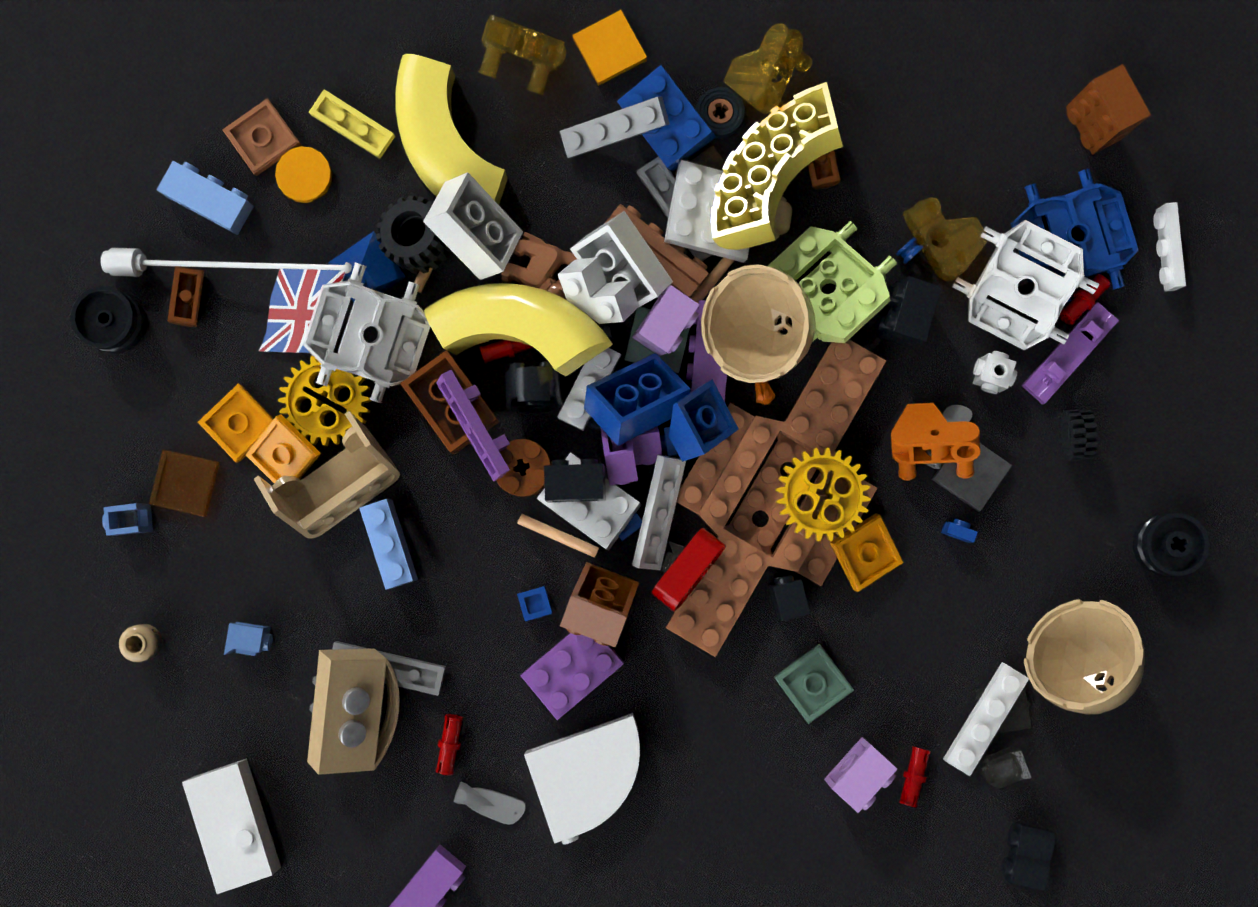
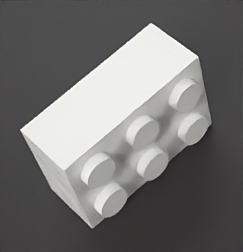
[423,172,523,280]
[570,211,673,308]
[537,452,641,551]

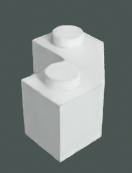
[558,257,639,324]

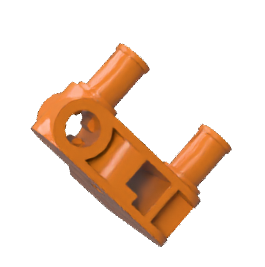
[891,403,981,481]

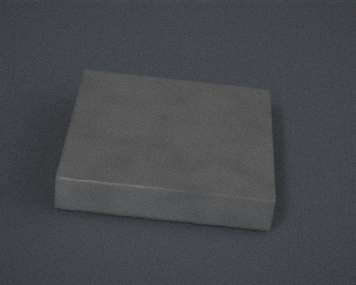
[932,443,1012,512]

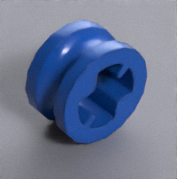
[896,237,924,264]

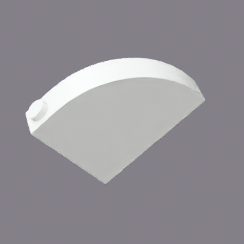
[524,713,640,845]

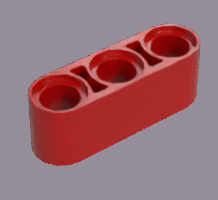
[652,528,726,612]

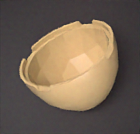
[701,264,816,383]
[1024,599,1145,714]

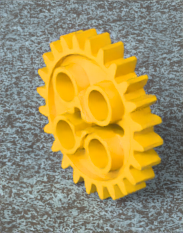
[278,356,372,446]
[775,448,871,542]

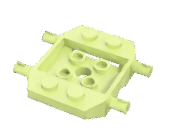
[768,221,897,343]

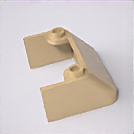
[254,411,400,538]

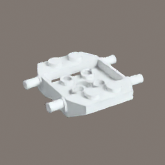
[952,220,1099,350]
[303,263,430,403]

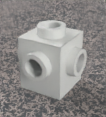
[973,351,1017,394]

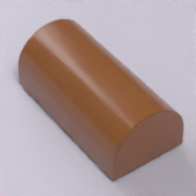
[808,150,841,189]
[167,266,205,327]

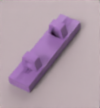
[1021,302,1119,404]
[436,370,510,481]

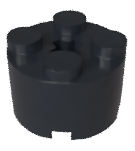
[505,362,563,413]

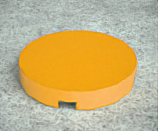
[275,146,332,203]

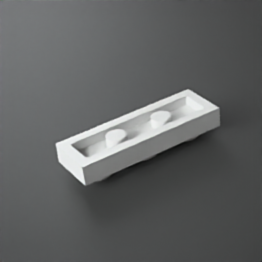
[1153,202,1186,292]
[557,348,621,431]

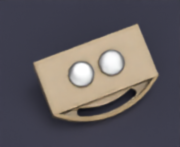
[307,649,400,775]

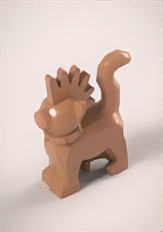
[501,232,577,299]

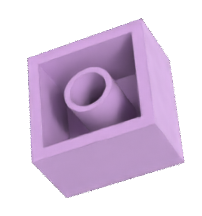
[632,285,699,356]
[824,737,897,813]

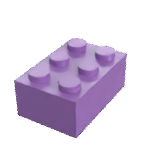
[520,633,624,720]

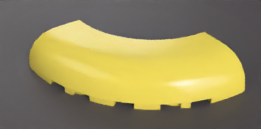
[395,54,508,205]
[711,82,843,250]
[424,283,613,376]

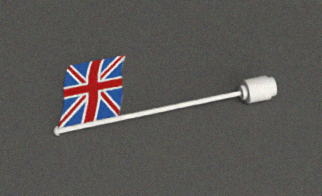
[101,248,352,353]

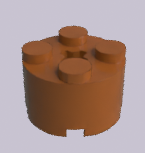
[496,439,552,497]

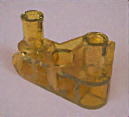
[478,15,566,95]
[723,23,812,114]
[903,198,988,281]

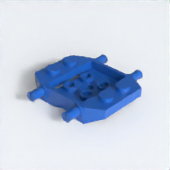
[1011,169,1139,303]

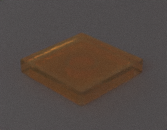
[149,449,220,517]

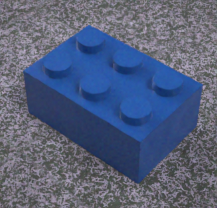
[617,65,716,172]
[584,353,690,446]

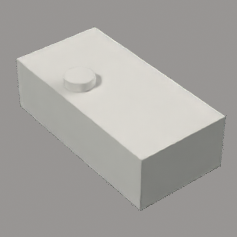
[182,758,281,894]

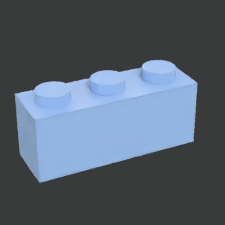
[157,161,254,235]
[359,499,418,590]

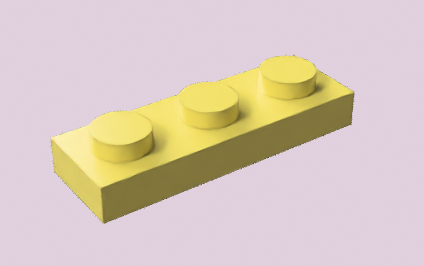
[309,89,395,159]

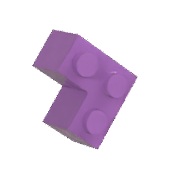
[600,426,662,485]

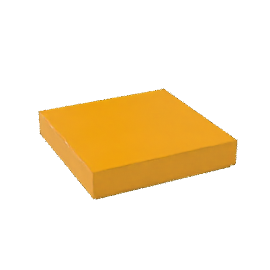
[572,10,647,86]
[198,383,274,463]
[246,414,321,484]
[829,513,904,592]

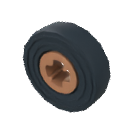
[696,87,745,139]

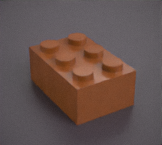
[1066,64,1151,155]
[400,350,500,455]
[560,562,639,647]

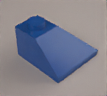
[328,231,406,302]
[669,379,739,462]

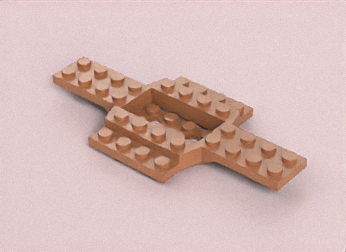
[665,340,886,657]

